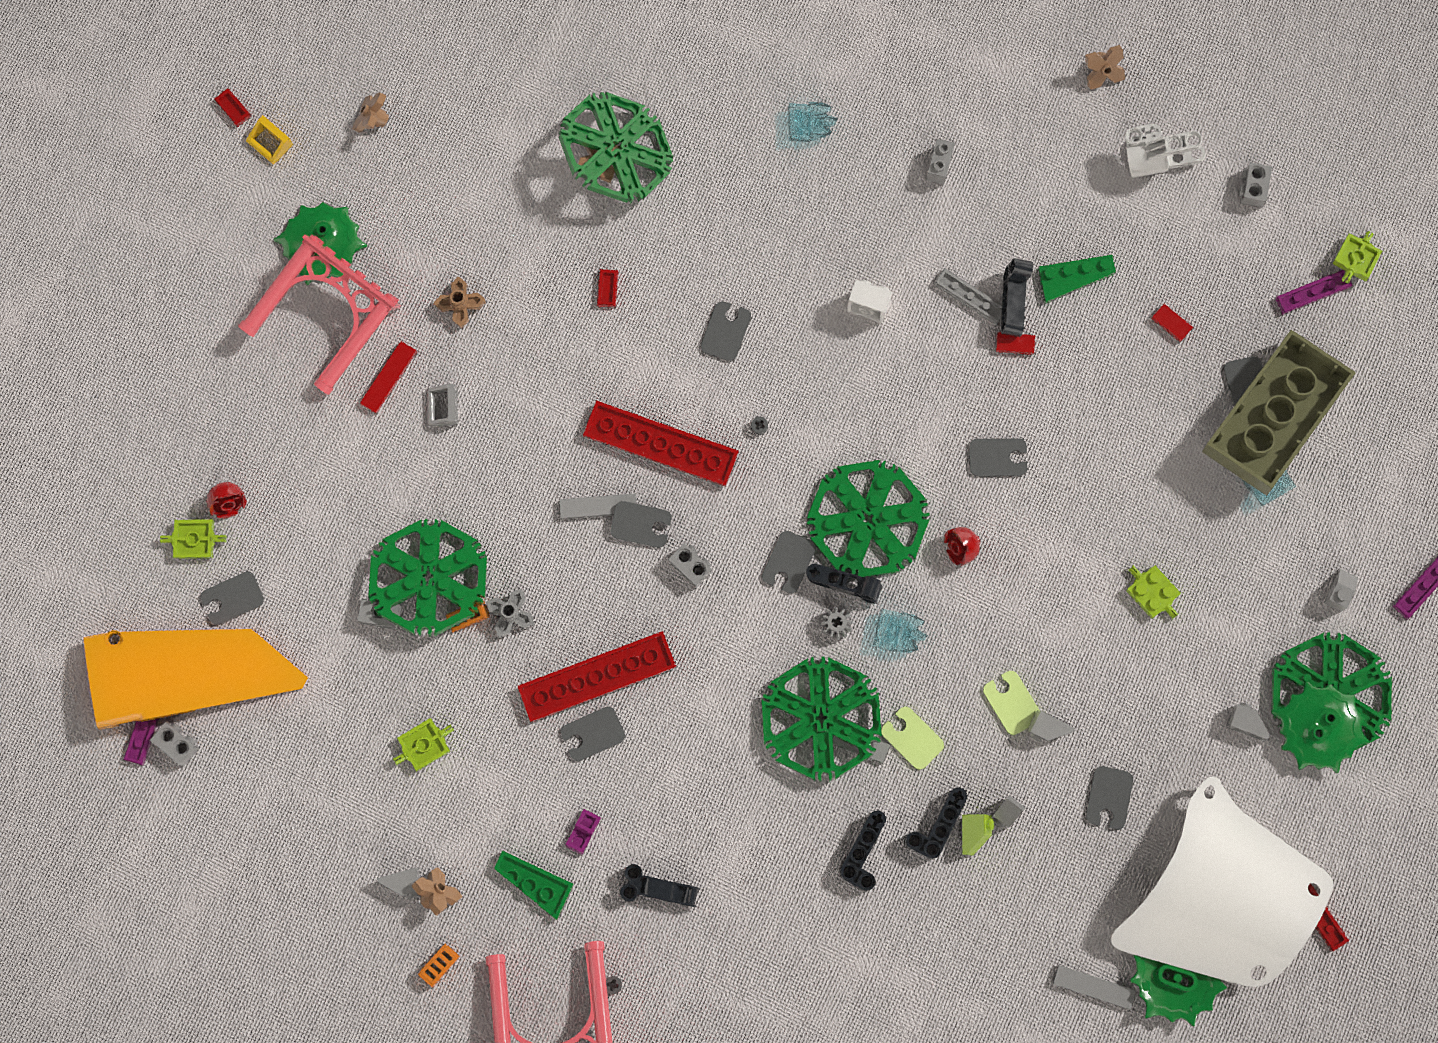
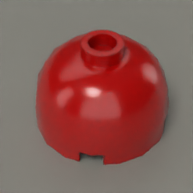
[206,482,247,519]
[944,527,980,566]

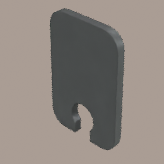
[701,301,751,362]
[1224,356,1263,406]
[969,438,1027,477]
[610,501,672,548]
[762,531,816,594]
[201,571,264,625]
[561,707,625,761]
[1086,766,1133,830]

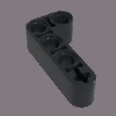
[1001,258,1033,337]
[904,787,967,859]
[840,810,886,891]

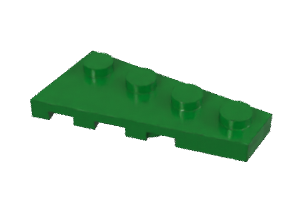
[1038,254,1116,304]
[494,850,574,920]

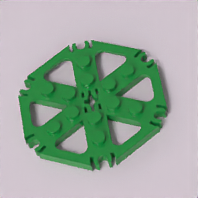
[558,92,673,203]
[807,460,930,577]
[368,519,487,637]
[1271,632,1392,751]
[762,656,882,782]

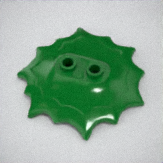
[273,202,367,285]
[1271,681,1369,773]
[1130,954,1227,1027]

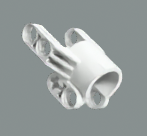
[1125,124,1206,178]

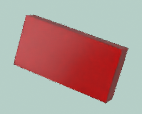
[214,88,252,128]
[597,269,619,308]
[1151,304,1193,343]
[996,332,1035,355]

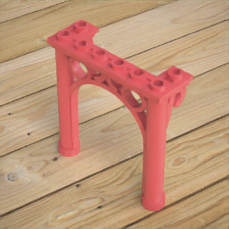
[238,234,401,395]
[485,941,613,1043]

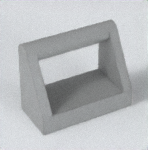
[427,384,458,426]

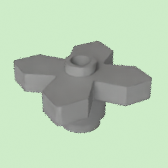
[486,589,535,638]

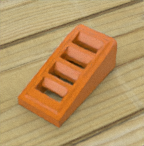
[445,600,490,633]
[418,943,460,987]

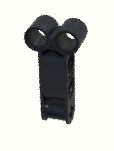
[806,563,882,604]
[620,864,700,908]

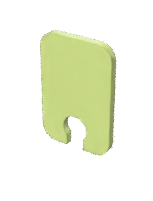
[983,671,1040,735]
[881,707,944,770]

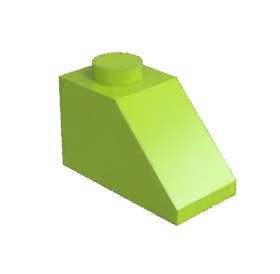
[962,814,994,856]

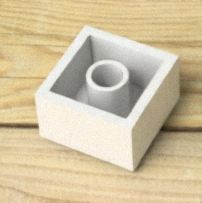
[847,280,892,323]

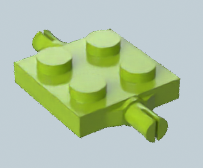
[1332,231,1382,283]
[160,519,227,559]
[1126,565,1181,620]
[393,718,455,772]

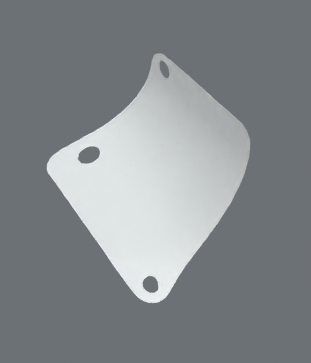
[1111,777,1333,987]

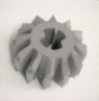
[820,607,853,640]

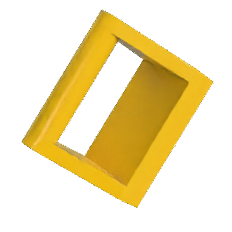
[246,115,293,165]

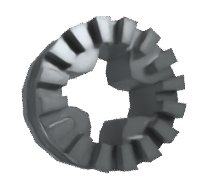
[751,416,768,435]
[606,976,622,994]

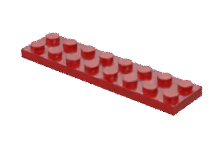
[583,400,739,487]
[517,631,677,723]

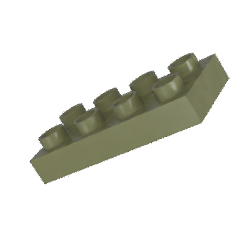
[1202,330,1356,496]

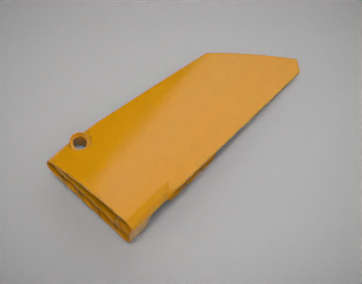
[83,629,308,730]

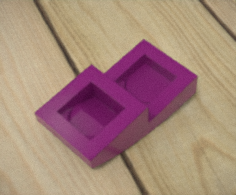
[565,809,601,855]

